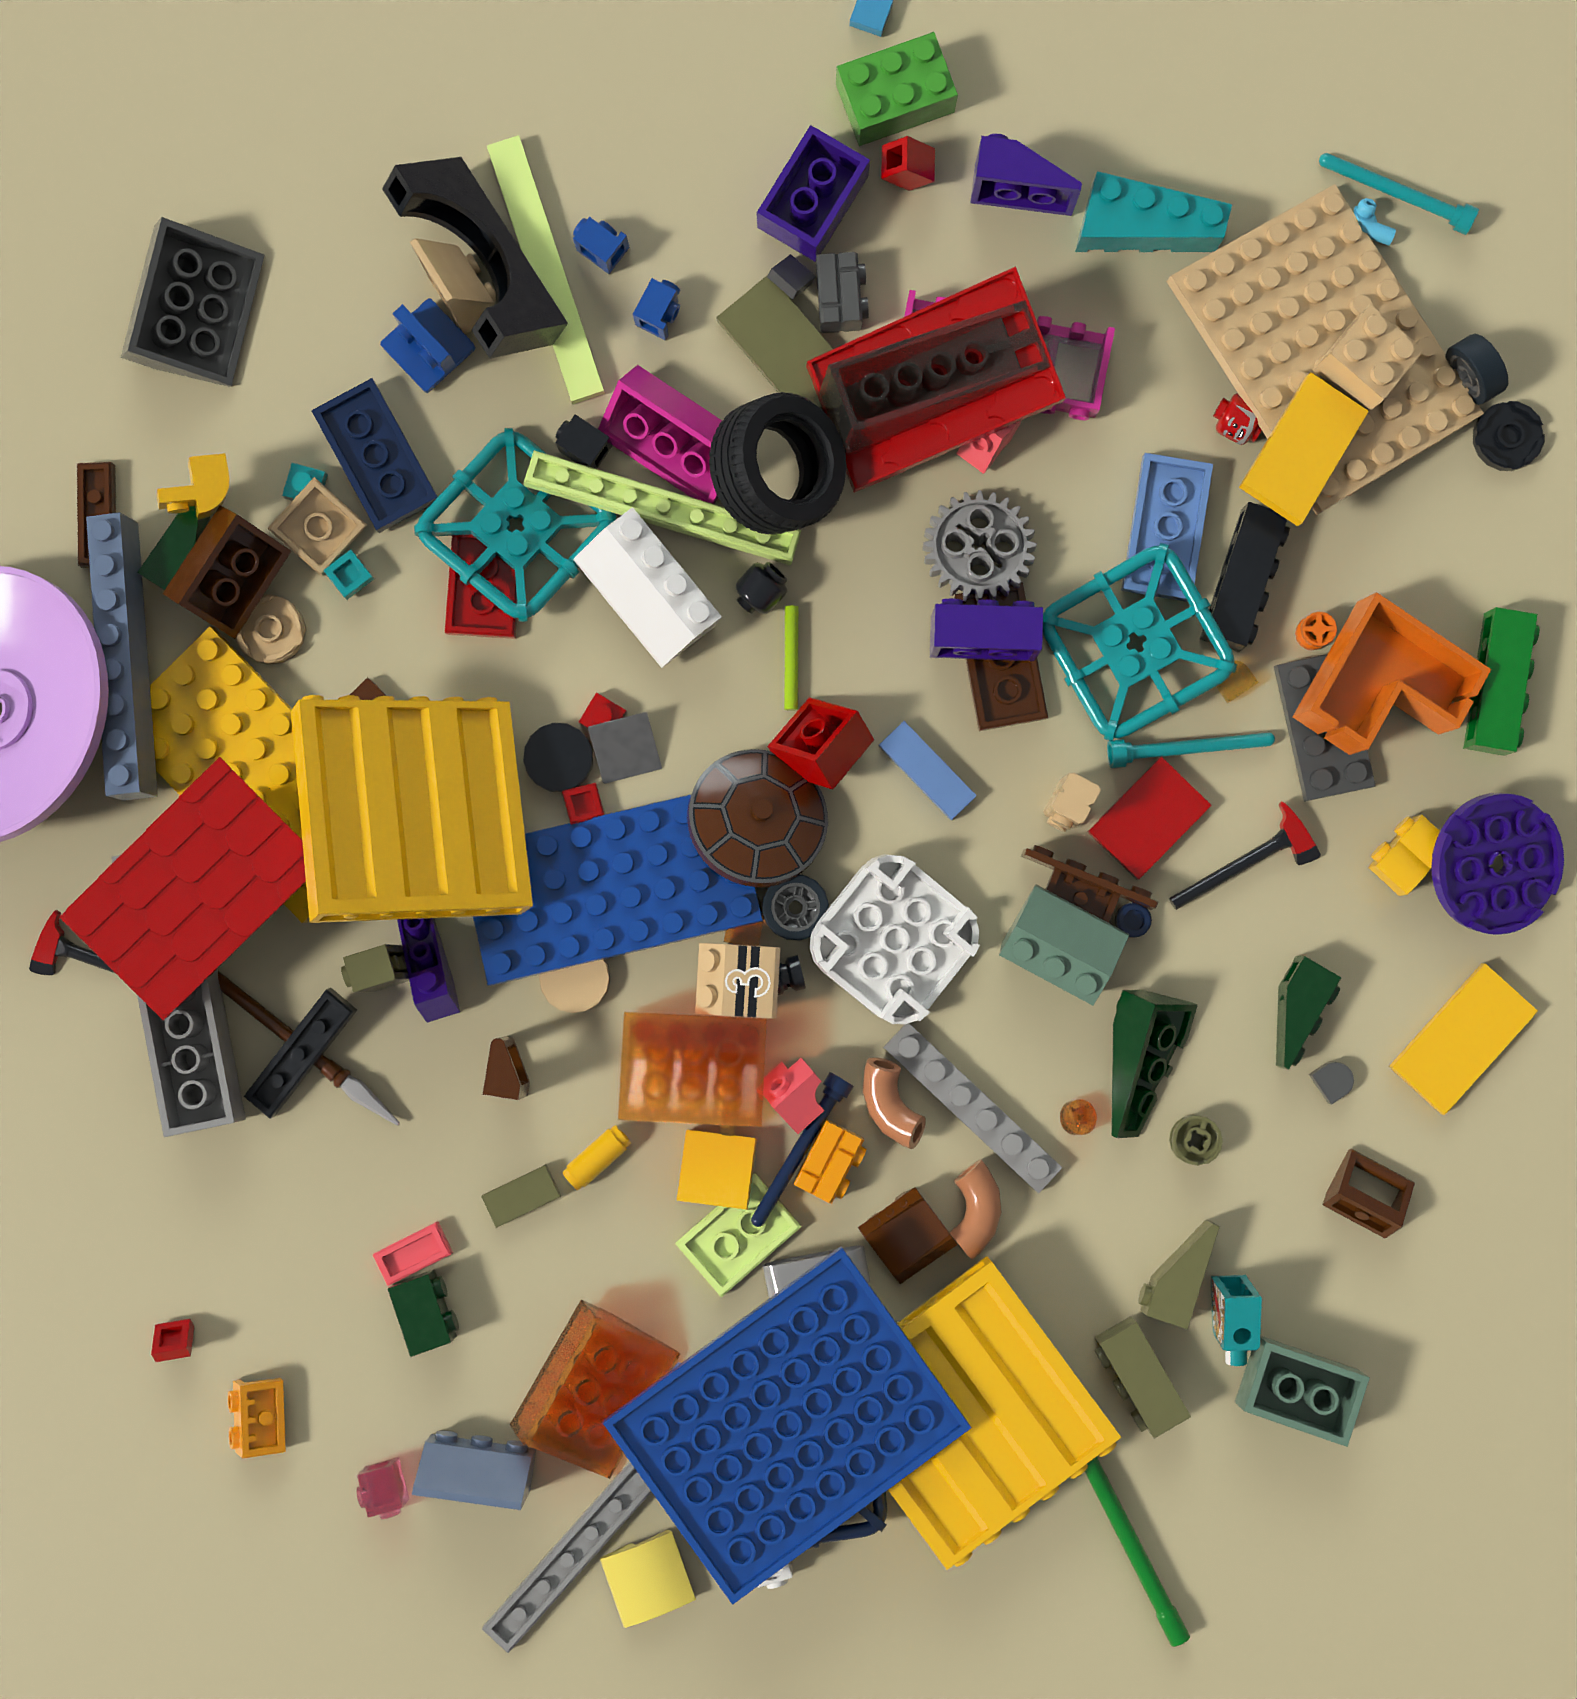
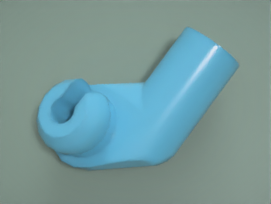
[1353,198,1396,246]

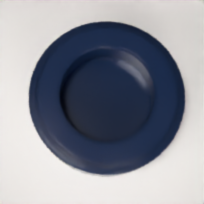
[1115,903,1152,938]

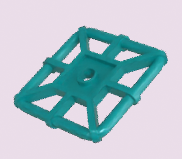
[414,428,617,622]
[1043,543,1237,741]

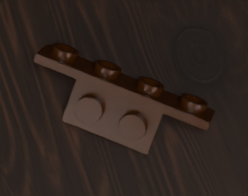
[1021,845,1158,923]

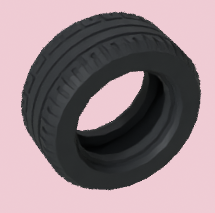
[709,392,847,535]

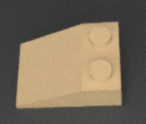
[410,238,496,335]

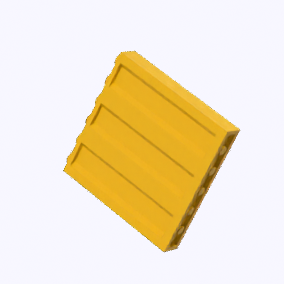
[291,695,533,923]
[888,1256,1122,1570]

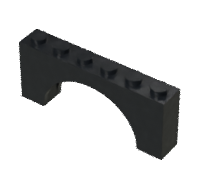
[382,157,568,359]

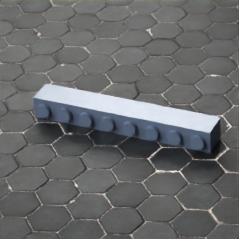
[86,512,158,801]

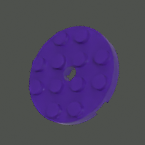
[1431,793,1564,935]

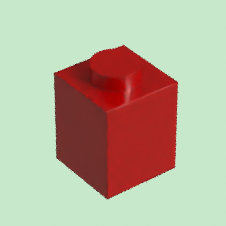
[881,136,935,191]

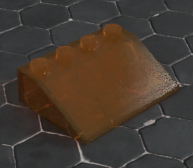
[618,1012,767,1127]
[510,1299,680,1479]

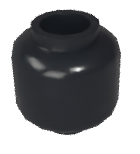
[736,562,787,614]

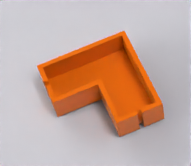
[1292,592,1491,755]

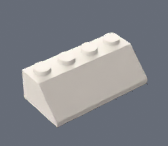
[573,507,722,668]

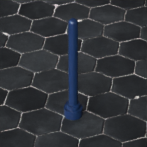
[751,1072,854,1227]

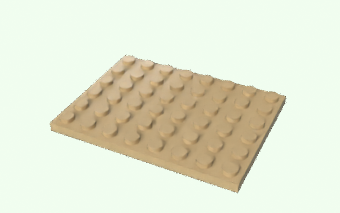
[1166,184,1484,515]

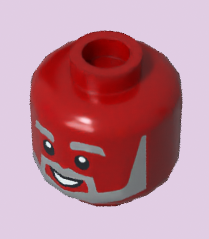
[1213,393,1262,445]

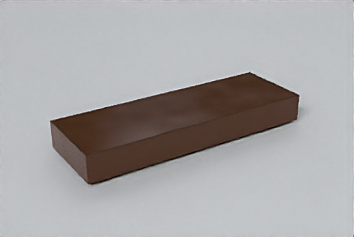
[77,462,116,568]

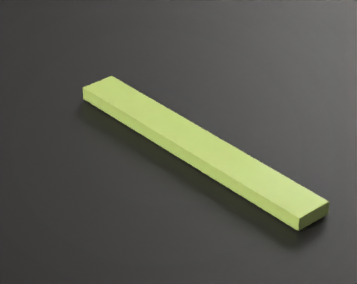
[487,135,605,405]
[524,450,801,566]

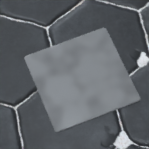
[588,712,662,784]

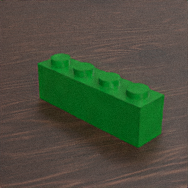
[1463,607,1540,756]

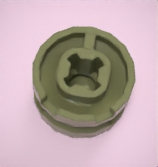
[1169,1115,1223,1166]

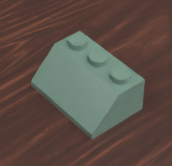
[999,884,1129,1006]

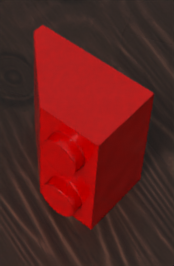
[767,697,874,790]

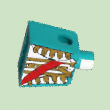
[1211,1275,1262,1366]

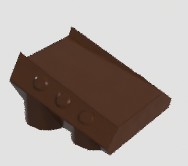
[858,1187,958,1284]

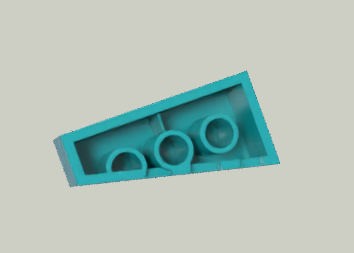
[1075,171,1232,252]

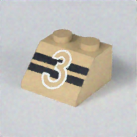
[695,943,781,1019]

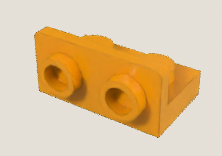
[228,1378,286,1459]

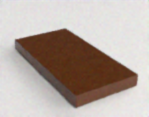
[954,582,1048,731]

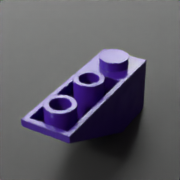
[397,918,460,1023]

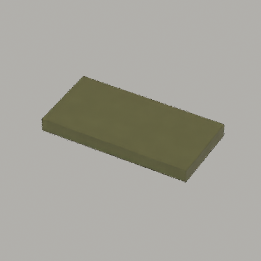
[716,275,833,410]

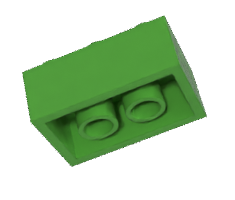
[836,32,958,146]

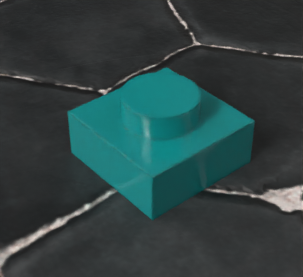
[282,463,328,501]
[323,550,374,600]

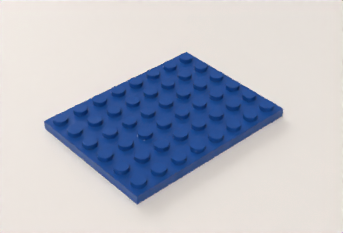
[603,1246,971,1605]

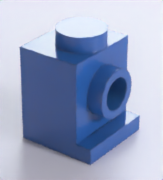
[573,216,630,274]
[633,278,681,341]

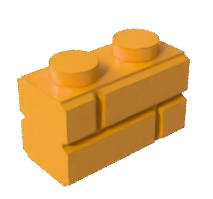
[794,1119,867,1204]

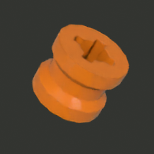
[1295,611,1337,650]

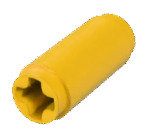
[562,1125,631,1191]

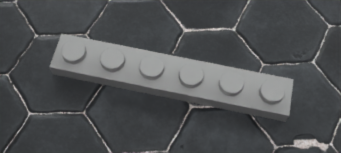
[883,1023,1062,1194]

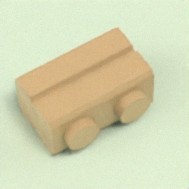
[1043,773,1101,832]

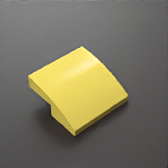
[600,1530,696,1628]

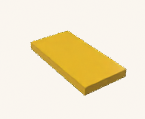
[1239,372,1369,526]
[1388,963,1538,1115]

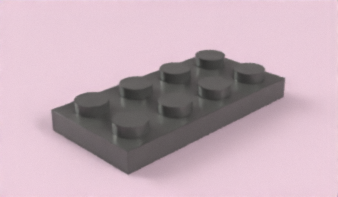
[1274,655,1376,802]

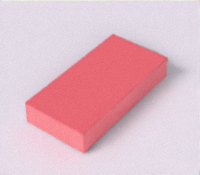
[372,1221,453,1286]

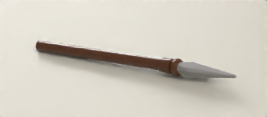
[218,971,400,1125]

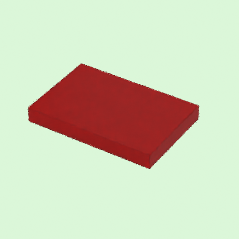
[445,534,517,639]
[1087,756,1212,880]

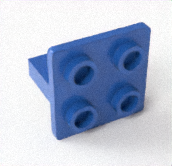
[380,298,476,393]

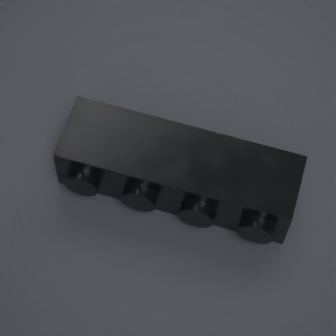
[1200,502,1290,652]

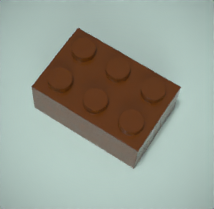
[163,505,291,639]

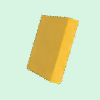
[677,1130,757,1210]

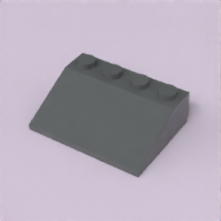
[121,217,264,387]

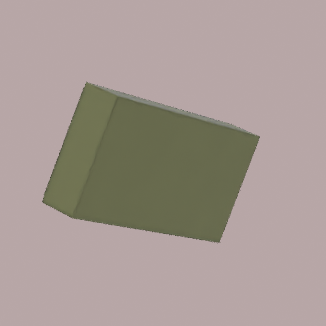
[481,1164,561,1228]

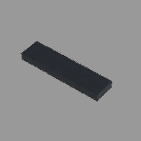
[244,988,357,1119]

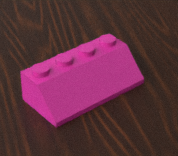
[598,365,722,504]

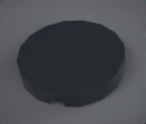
[1473,401,1545,471]
[523,723,593,792]

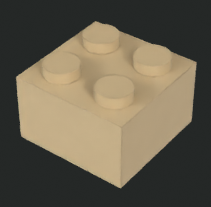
[1313,304,1424,414]

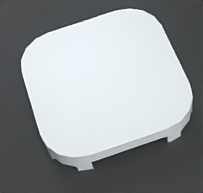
[810,854,980,1025]

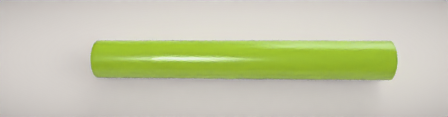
[784,605,799,711]

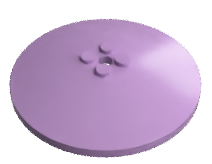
[0,566,109,842]

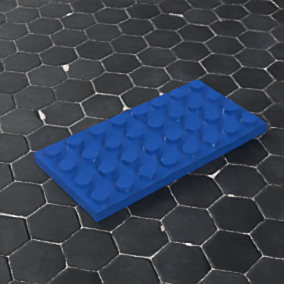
[473,795,763,986]

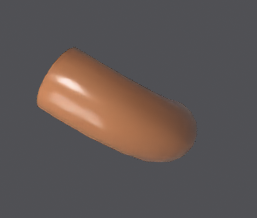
[863,1058,926,1149]
[950,1160,1002,1260]

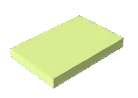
[675,1172,801,1297]

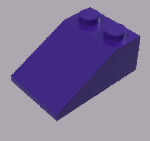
[970,134,1082,216]

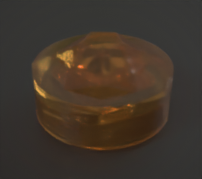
[1060,1099,1097,1136]

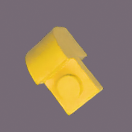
[157,453,229,520]

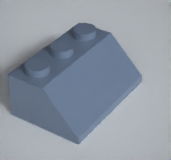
[412,1430,536,1510]

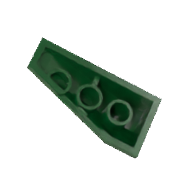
[1111,990,1198,1138]

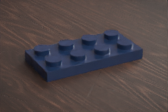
[311,378,438,533]

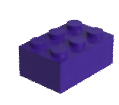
[756,125,870,262]
[930,598,1043,661]

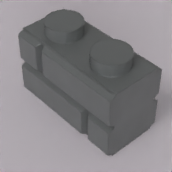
[816,252,869,333]

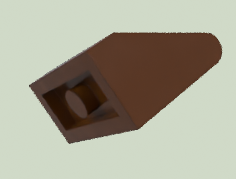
[482,1036,530,1100]
[1322,1149,1415,1238]

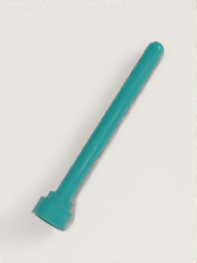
[1319,153,1479,235]
[1107,732,1275,768]

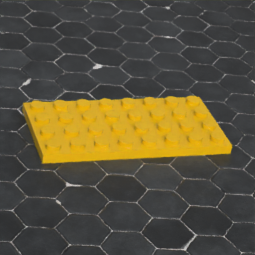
[150,626,309,923]

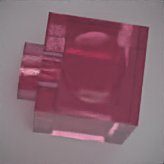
[357,1457,409,1519]

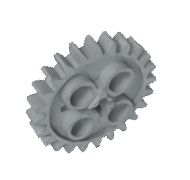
[923,490,1037,602]

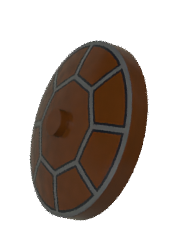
[687,749,828,887]

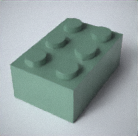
[1235,1336,1370,1447]

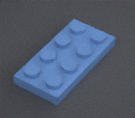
[1121,453,1213,602]

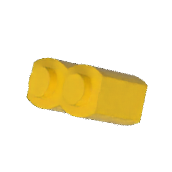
[1368,815,1440,896]

